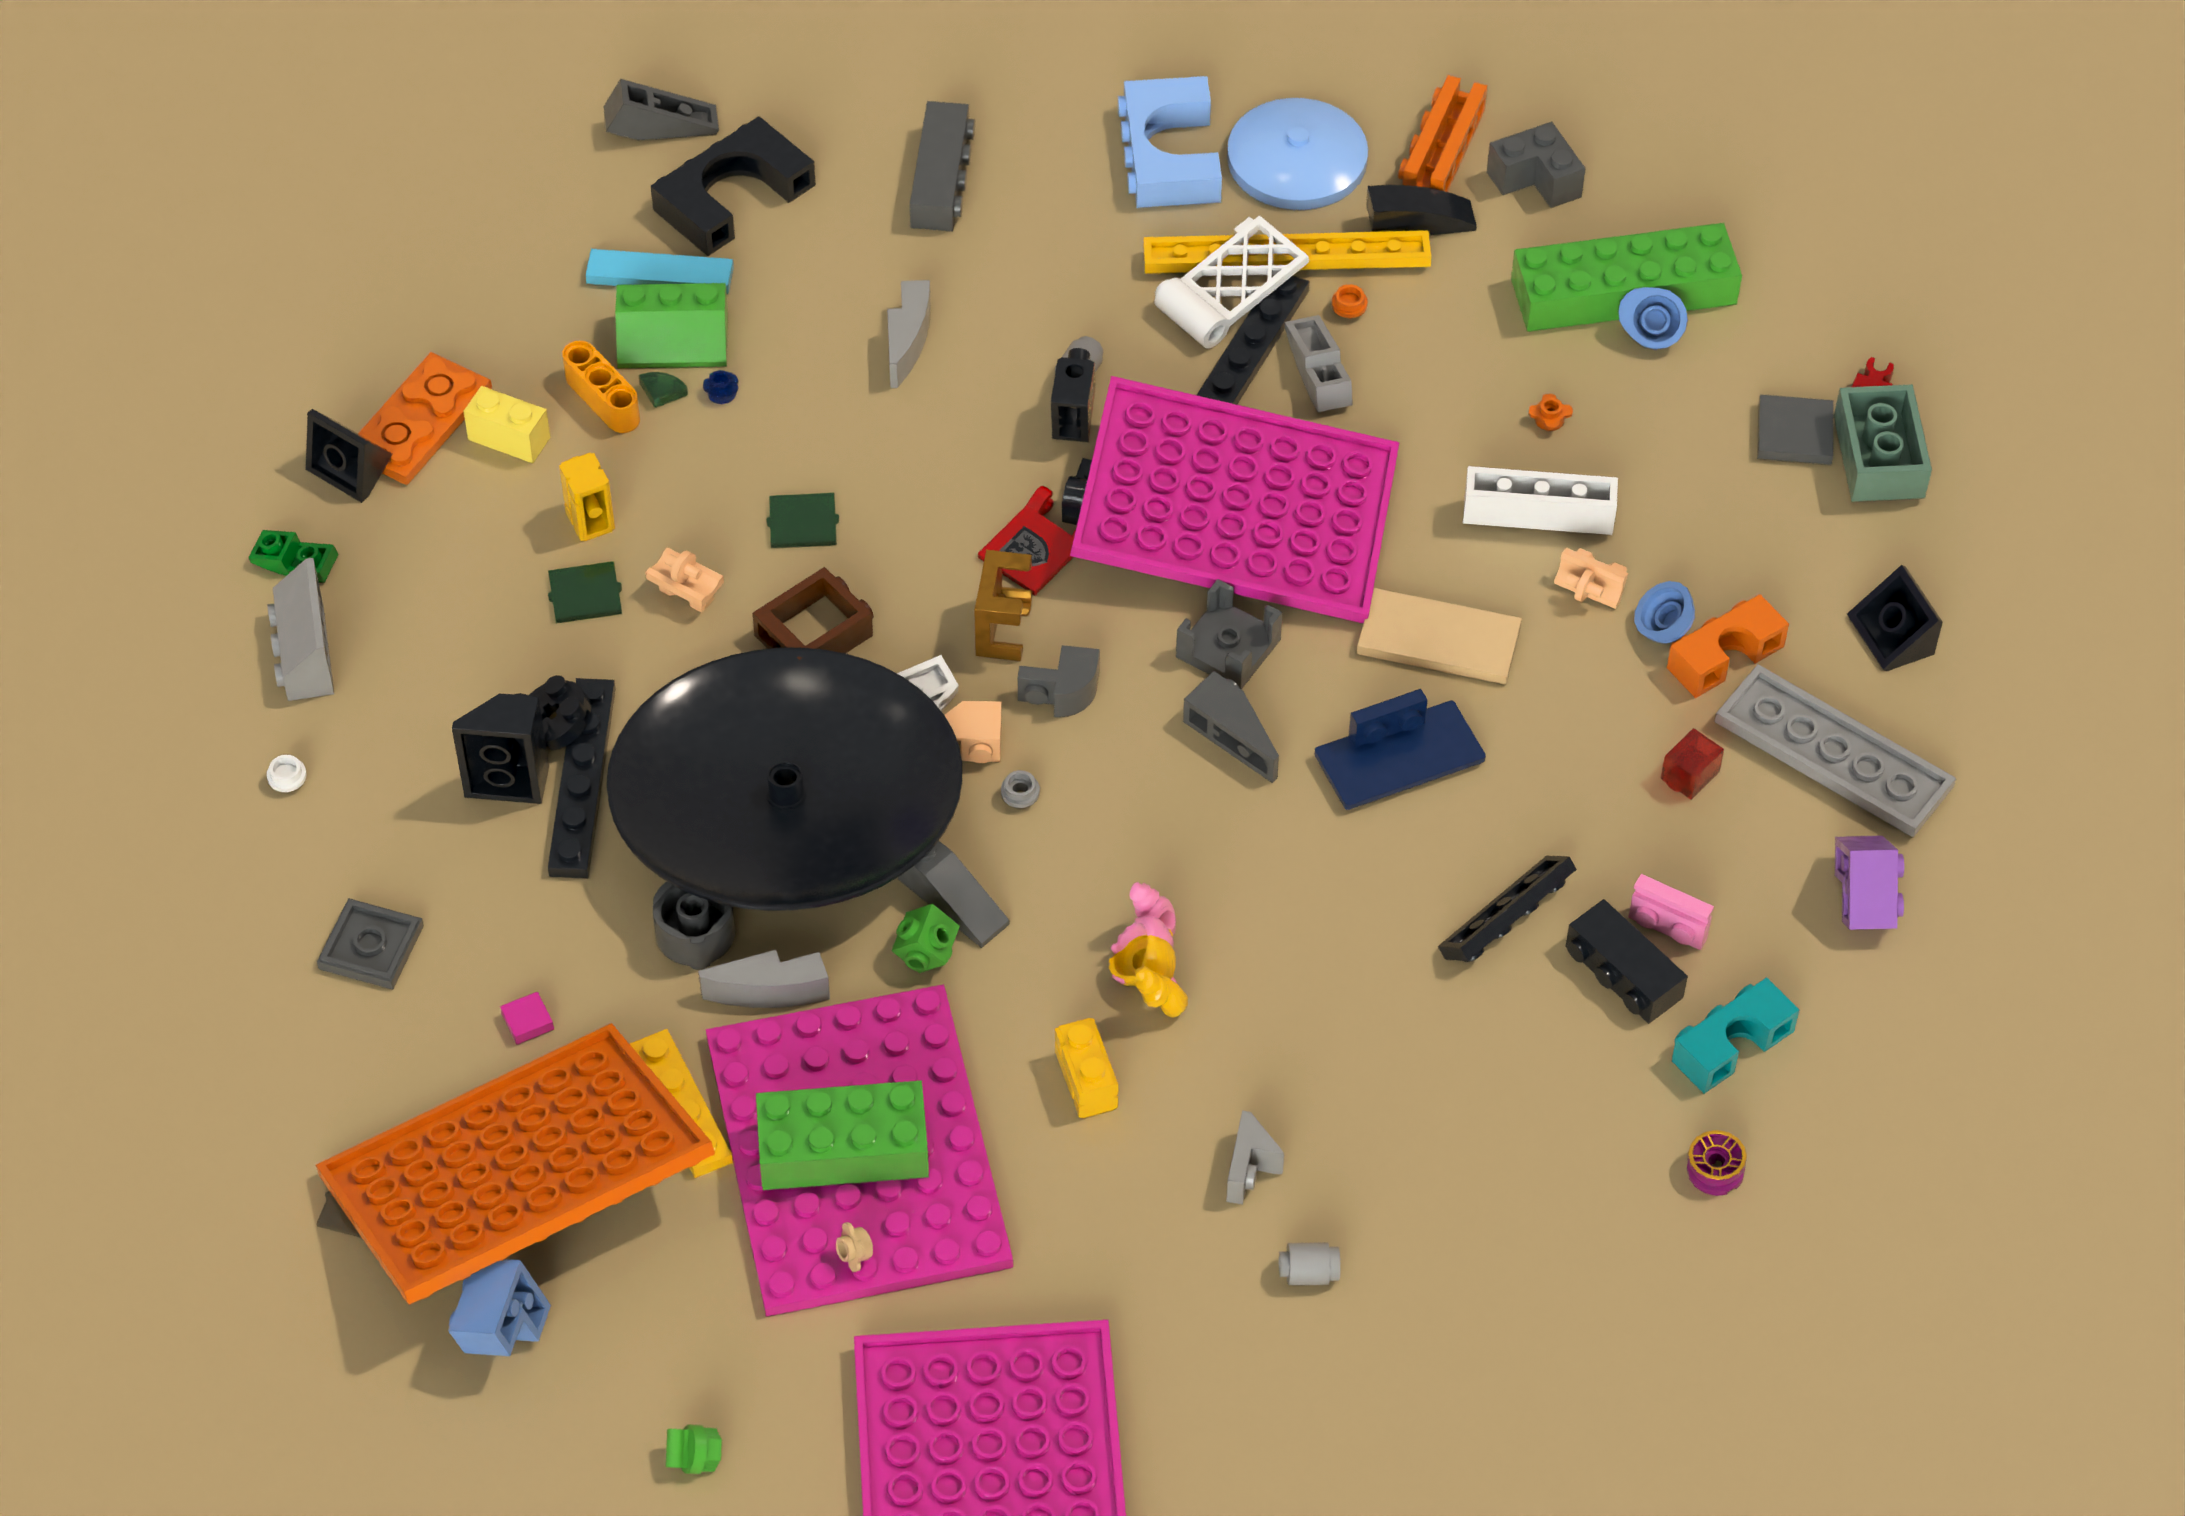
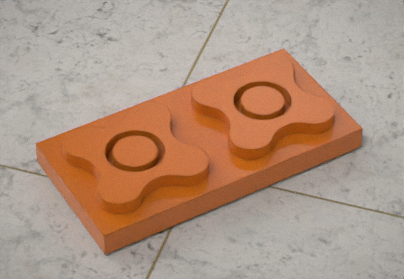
[358,352,492,485]

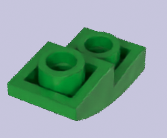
[249,530,339,583]

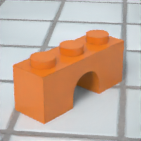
[1667,594,1789,698]

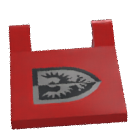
[978,486,1076,596]

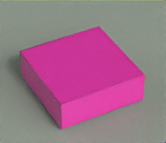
[500,991,554,1044]

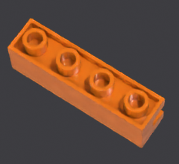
[1398,75,1488,192]

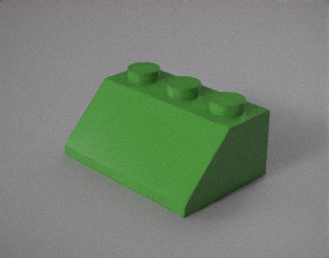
[615,283,728,368]

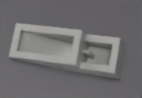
[887,280,931,388]
[1284,315,1353,412]
[698,950,830,1008]

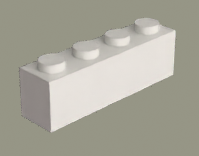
[1463,466,1618,535]

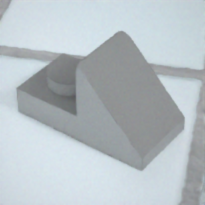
[1226,1110,1284,1204]

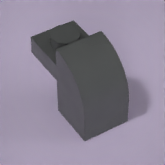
[1018,645,1100,717]

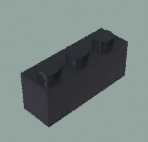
[1565,899,1688,1024]

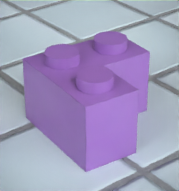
[1835,836,1904,930]

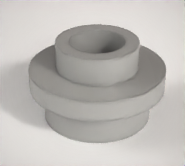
[1001,770,1040,808]

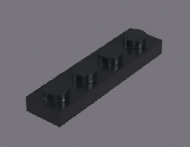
[1438,855,1577,962]

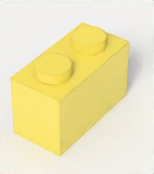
[463,386,551,463]

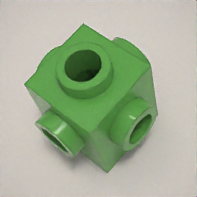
[891,904,960,973]

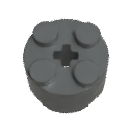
[653,881,736,970]

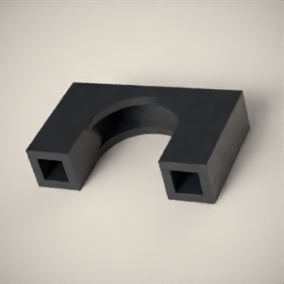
[651,116,816,256]

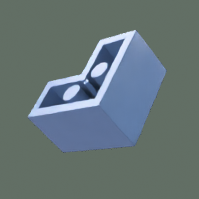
[448,1259,551,1356]

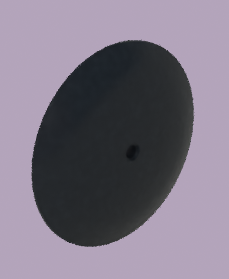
[607,648,962,911]

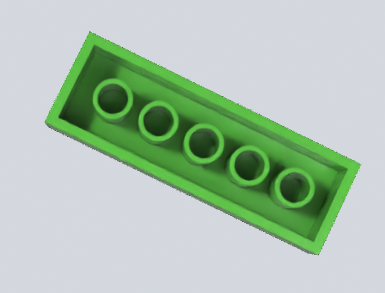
[1511,223,1742,332]

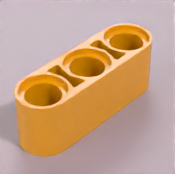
[562,340,640,433]

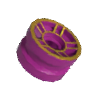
[1687,1130,1747,1196]

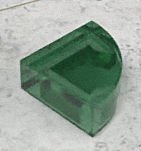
[639,372,688,408]

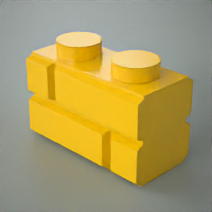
[559,453,615,541]
[1055,1018,1119,1118]

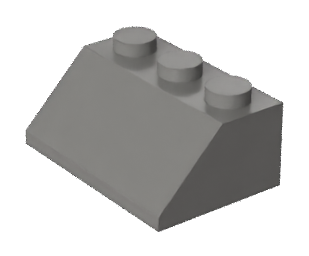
[267,558,334,701]

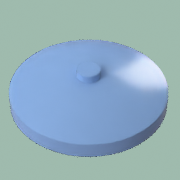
[1227,98,1368,210]

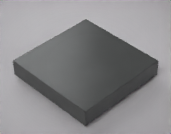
[1757,394,1834,465]
[317,898,424,990]

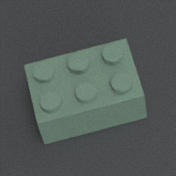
[1833,384,1932,502]

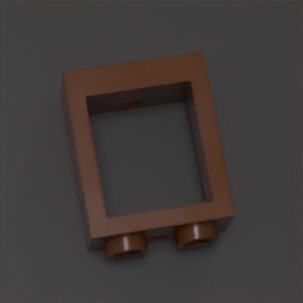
[752,567,874,660]

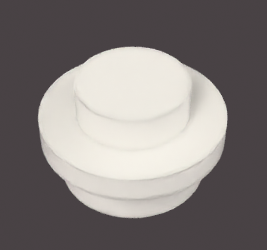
[267,755,307,792]

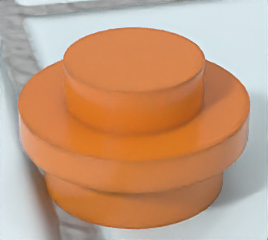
[1331,284,1368,318]

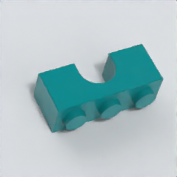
[1672,977,1800,1094]

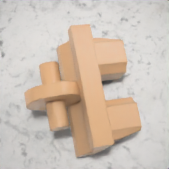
[645,547,724,612]
[1554,548,1628,609]

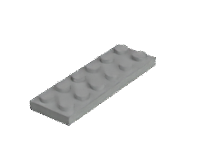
[1715,664,1956,837]

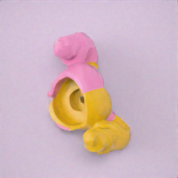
[1109,882,1188,1018]

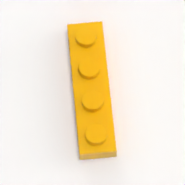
[630,1029,733,1178]

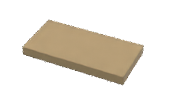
[1357,588,1522,685]

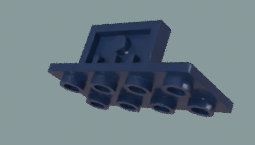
[1314,689,1486,810]

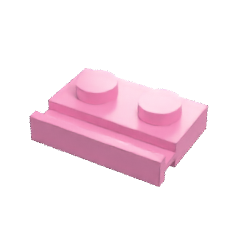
[1628,874,1714,950]

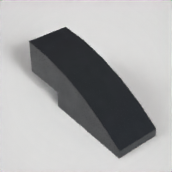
[1366,185,1477,235]

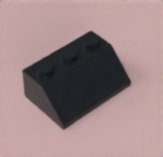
[452,693,549,804]

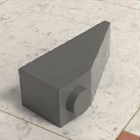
[603,78,719,140]
[1183,671,1279,783]
[898,841,1010,948]

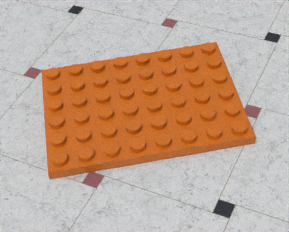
[316,1023,715,1305]

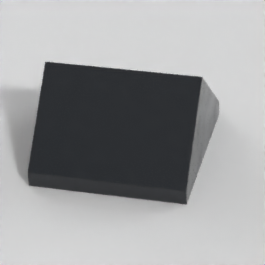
[306,409,393,503]
[1847,565,1943,671]

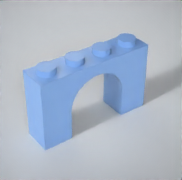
[1117,76,1222,208]

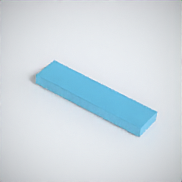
[585,249,734,294]

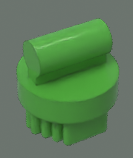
[665,1424,722,1474]

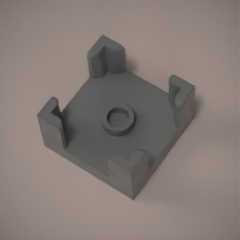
[1176,579,1283,690]

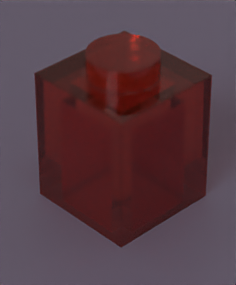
[1661,728,1724,800]

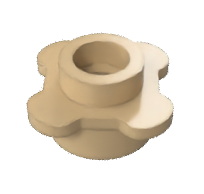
[836,1222,873,1272]

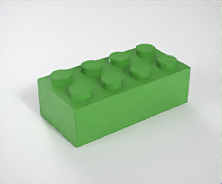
[756,1080,929,1190]

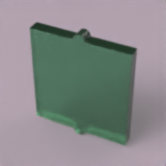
[766,493,839,548]
[548,561,622,623]

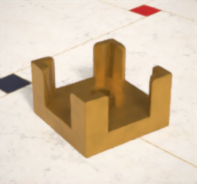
[974,550,1032,661]

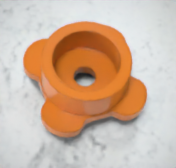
[1529,394,1573,431]

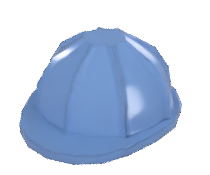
[1618,287,1688,350]
[1634,581,1695,644]

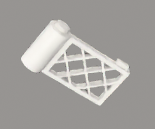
[1154,215,1309,349]

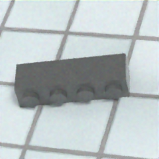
[910,101,975,231]

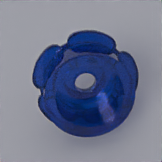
[703,370,739,404]

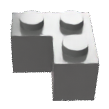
[1486,121,1586,208]

